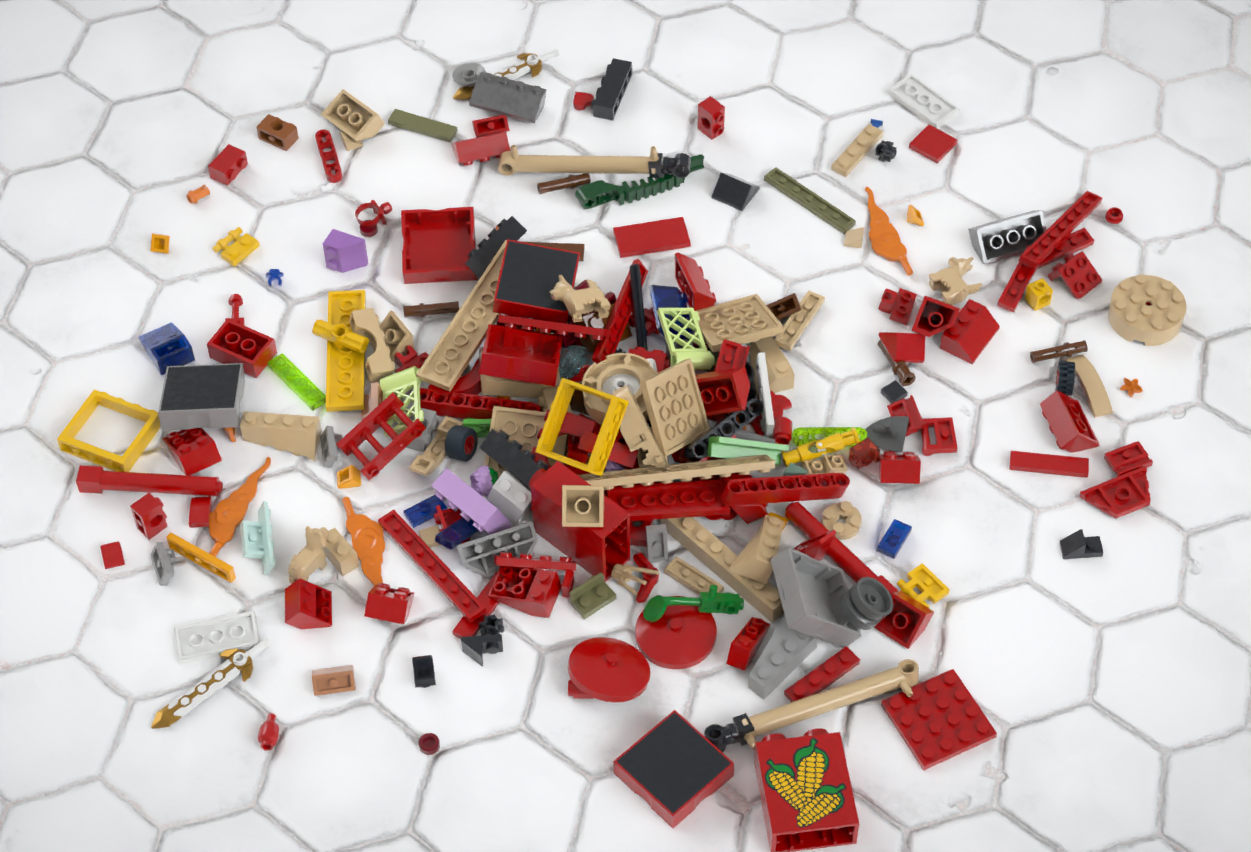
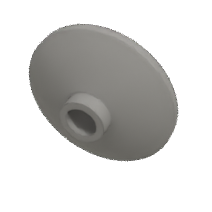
[452,63,486,86]

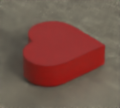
[573,92,594,110]

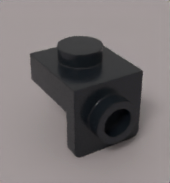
[412,655,436,688]

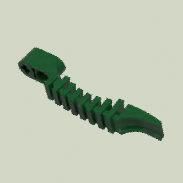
[575,154,705,209]

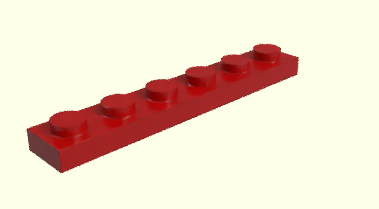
[498,315,611,340]

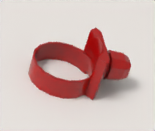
[355,200,393,227]

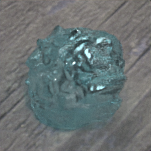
[559,345,588,380]

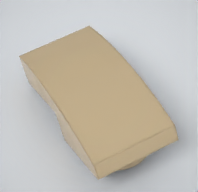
[802,455,848,475]

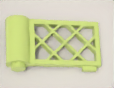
[657,308,715,370]
[380,366,424,437]

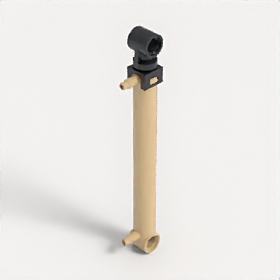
[498,145,691,178]
[704,659,919,752]

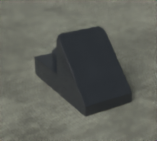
[1059,529,1104,559]
[461,634,503,667]

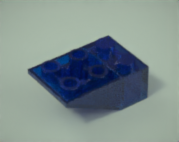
[138,322,195,375]

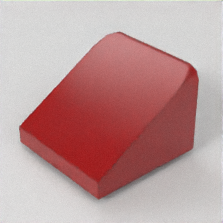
[100,541,125,569]

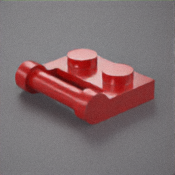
[920,417,958,456]

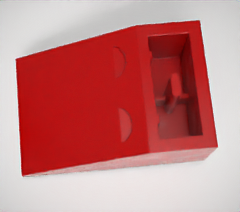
[162,428,222,475]
[488,566,562,618]

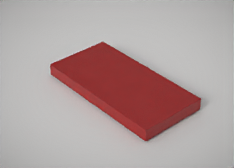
[613,217,691,258]

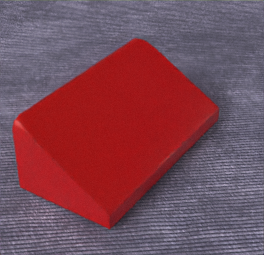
[472,115,510,137]

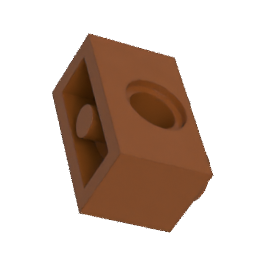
[256,114,299,151]

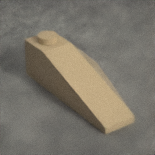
[750,337,795,396]

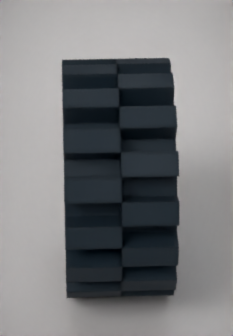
[1055,361,1075,396]

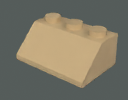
[321,89,385,141]

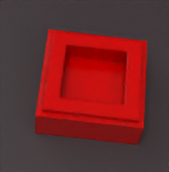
[561,569,575,598]

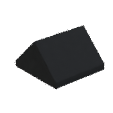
[711,172,760,211]

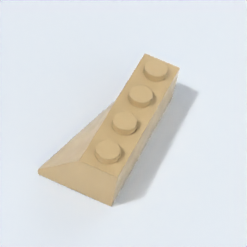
[240,411,322,461]
[728,515,784,584]

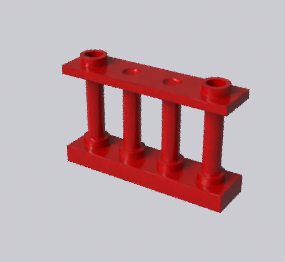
[336,392,426,481]

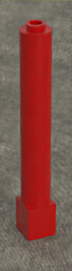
[76,465,223,496]
[785,502,898,595]

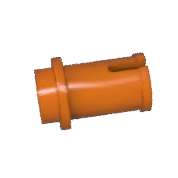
[186,184,210,204]

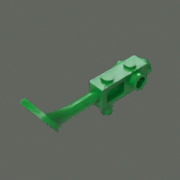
[643,585,744,622]

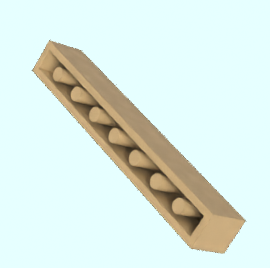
[661,517,785,623]

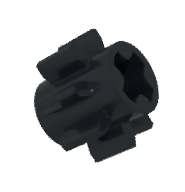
[875,140,897,162]
[479,614,504,636]

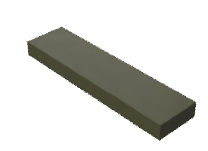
[388,109,458,143]

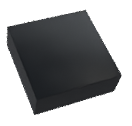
[881,380,908,404]

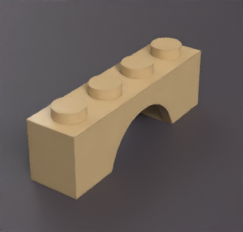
[349,308,395,383]

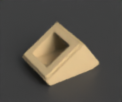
[340,131,363,151]
[844,227,864,248]

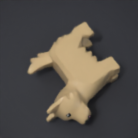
[929,256,982,306]
[549,275,610,323]
[288,526,329,584]

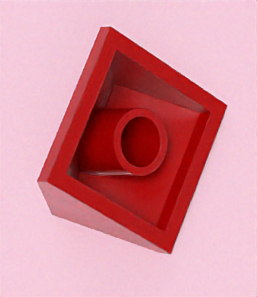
[878,332,926,363]

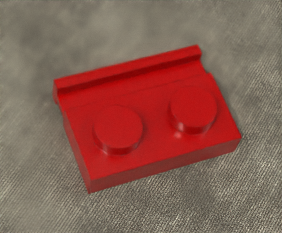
[715,339,750,371]
[887,395,926,436]
[1104,441,1153,477]

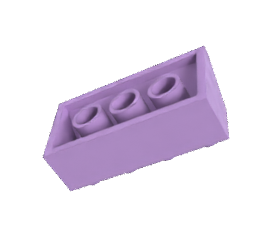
[431,468,513,534]

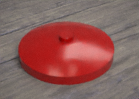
[635,596,717,669]
[568,637,651,703]

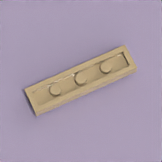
[831,124,883,177]
[774,290,825,351]

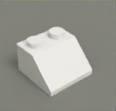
[487,471,532,526]

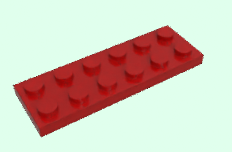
[606,479,730,521]

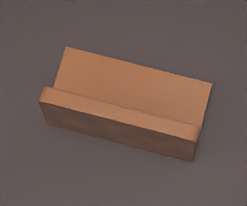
[361,382,383,421]
[311,665,356,696]

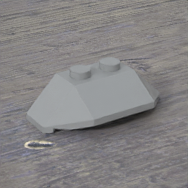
[456,521,538,578]

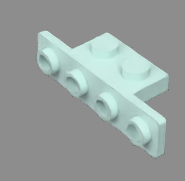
[240,501,276,575]

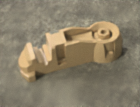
[611,385,667,468]

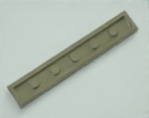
[764,167,856,234]

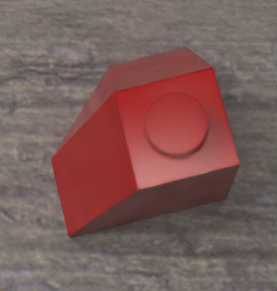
[911,296,960,337]

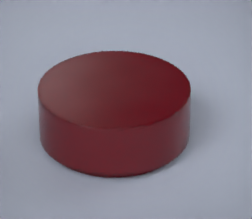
[359,220,378,237]
[418,733,440,755]

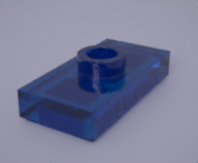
[403,495,447,528]
[876,519,912,559]

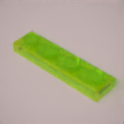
[267,353,326,411]

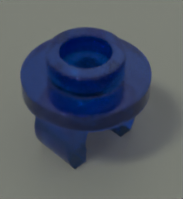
[265,269,284,287]

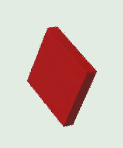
[909,124,958,164]

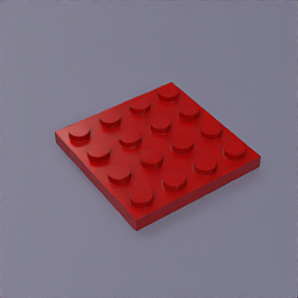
[881,669,997,771]

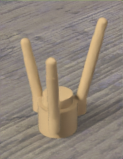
[611,564,659,596]

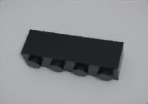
[591,58,633,121]
[465,216,527,278]
[479,429,549,487]

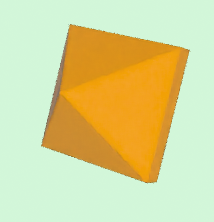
[906,204,924,226]
[151,233,170,254]

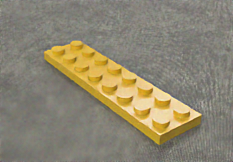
[325,290,366,412]

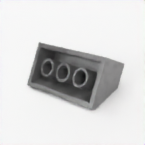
[469,72,547,123]
[968,210,1046,264]

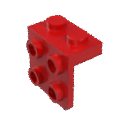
[1047,251,1102,299]

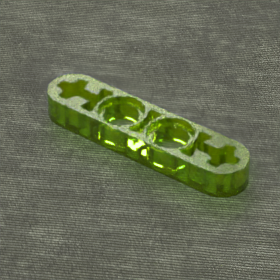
[792,427,867,447]

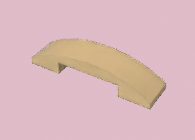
[1065,355,1113,418]
[409,416,463,476]

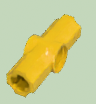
[312,319,369,353]

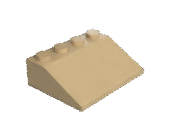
[479,347,561,398]

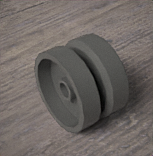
[840,577,893,630]

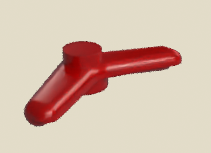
[633,552,659,603]

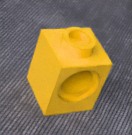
[1025,278,1053,311]

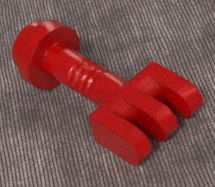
[225,294,245,326]

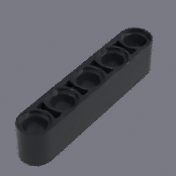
[684,399,763,461]

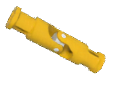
[781,428,860,468]

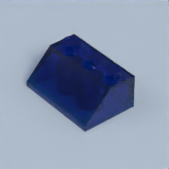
[649,285,694,339]

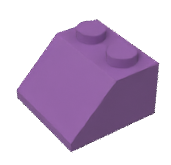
[322,229,368,273]

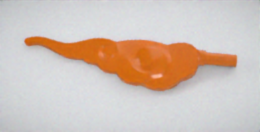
[865,187,913,276]
[208,457,271,557]
[342,497,385,586]

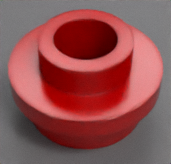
[1105,207,1123,224]

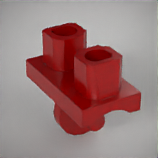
[628,307,661,337]

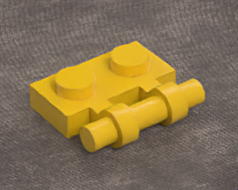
[212,227,260,267]
[897,563,950,608]

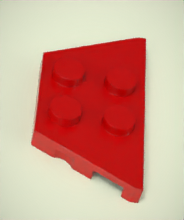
[1079,466,1151,519]

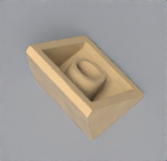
[379,310,414,361]
[562,485,604,527]

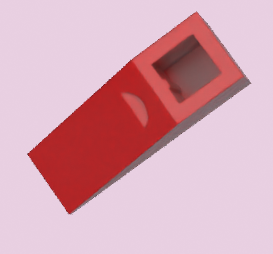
[726,617,771,671]

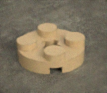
[822,501,862,540]

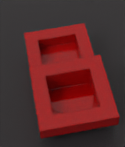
[188,496,212,528]

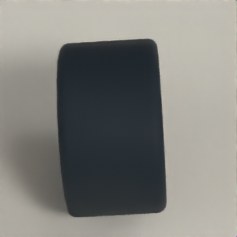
[445,425,478,462]

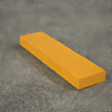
[166,532,236,583]

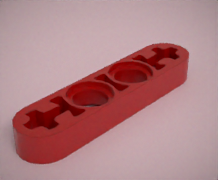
[315,129,342,183]

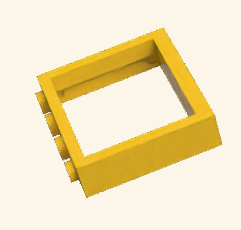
[535,378,629,477]
[57,389,161,472]

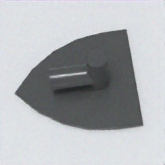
[863,416,909,452]

